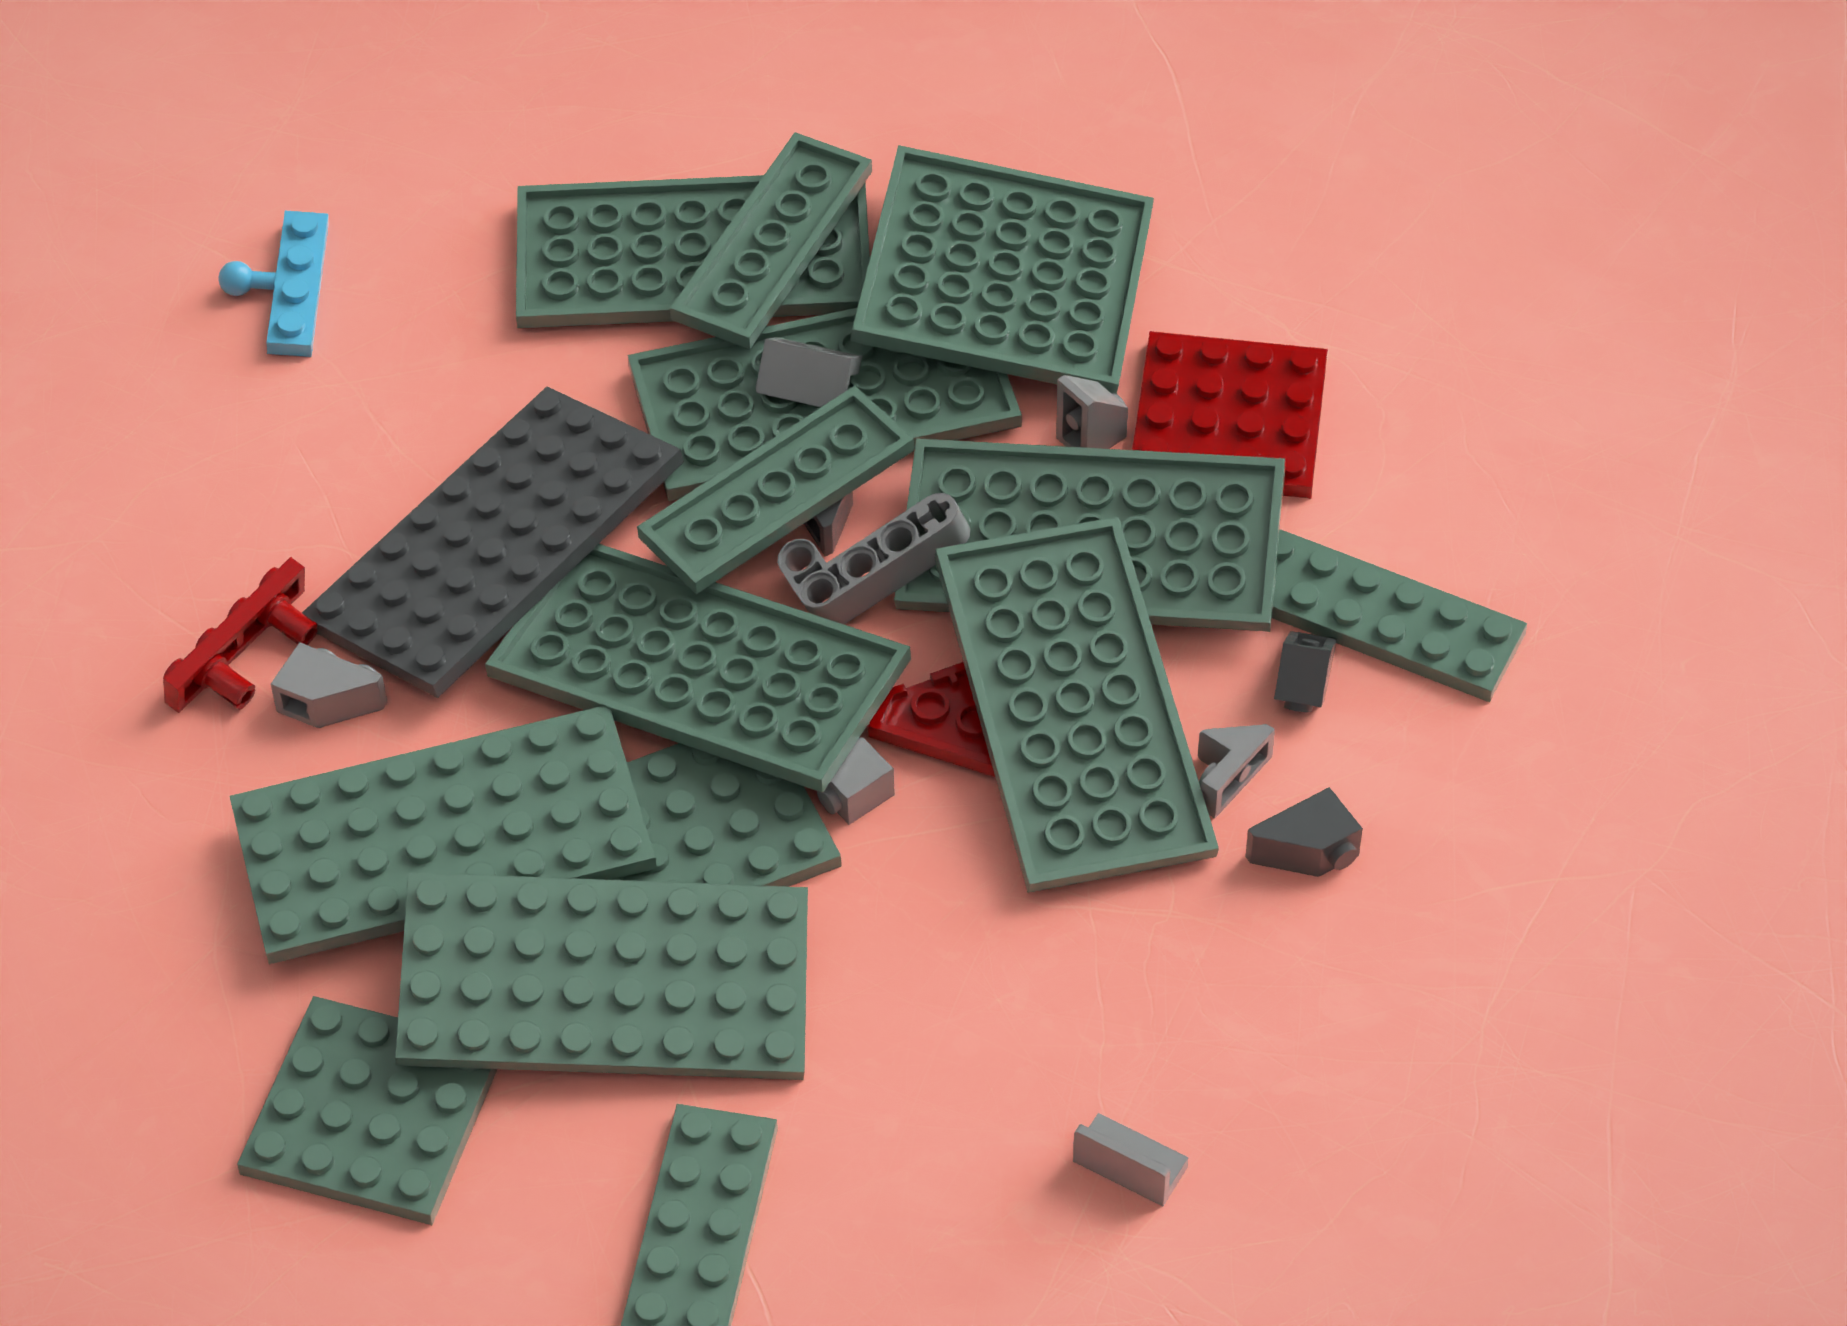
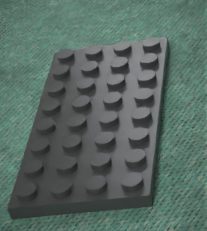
[302,386,684,698]

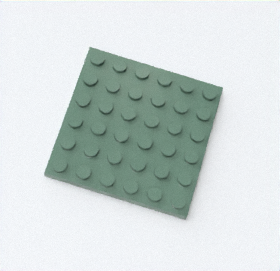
[850,145,1154,394]

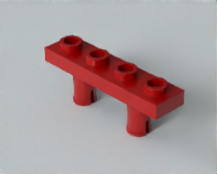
[163,557,317,713]

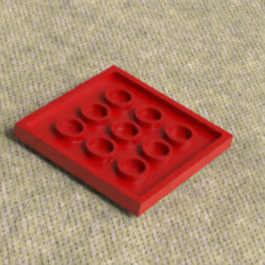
[1132,331,1328,499]

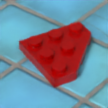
[868,662,995,777]

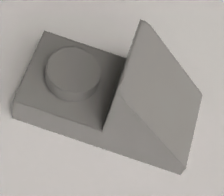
[1198,724,1275,819]

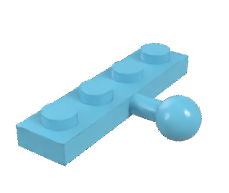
[218,210,329,357]

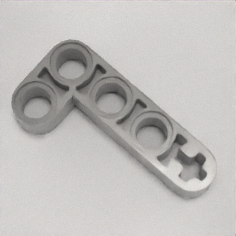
[777,493,970,625]

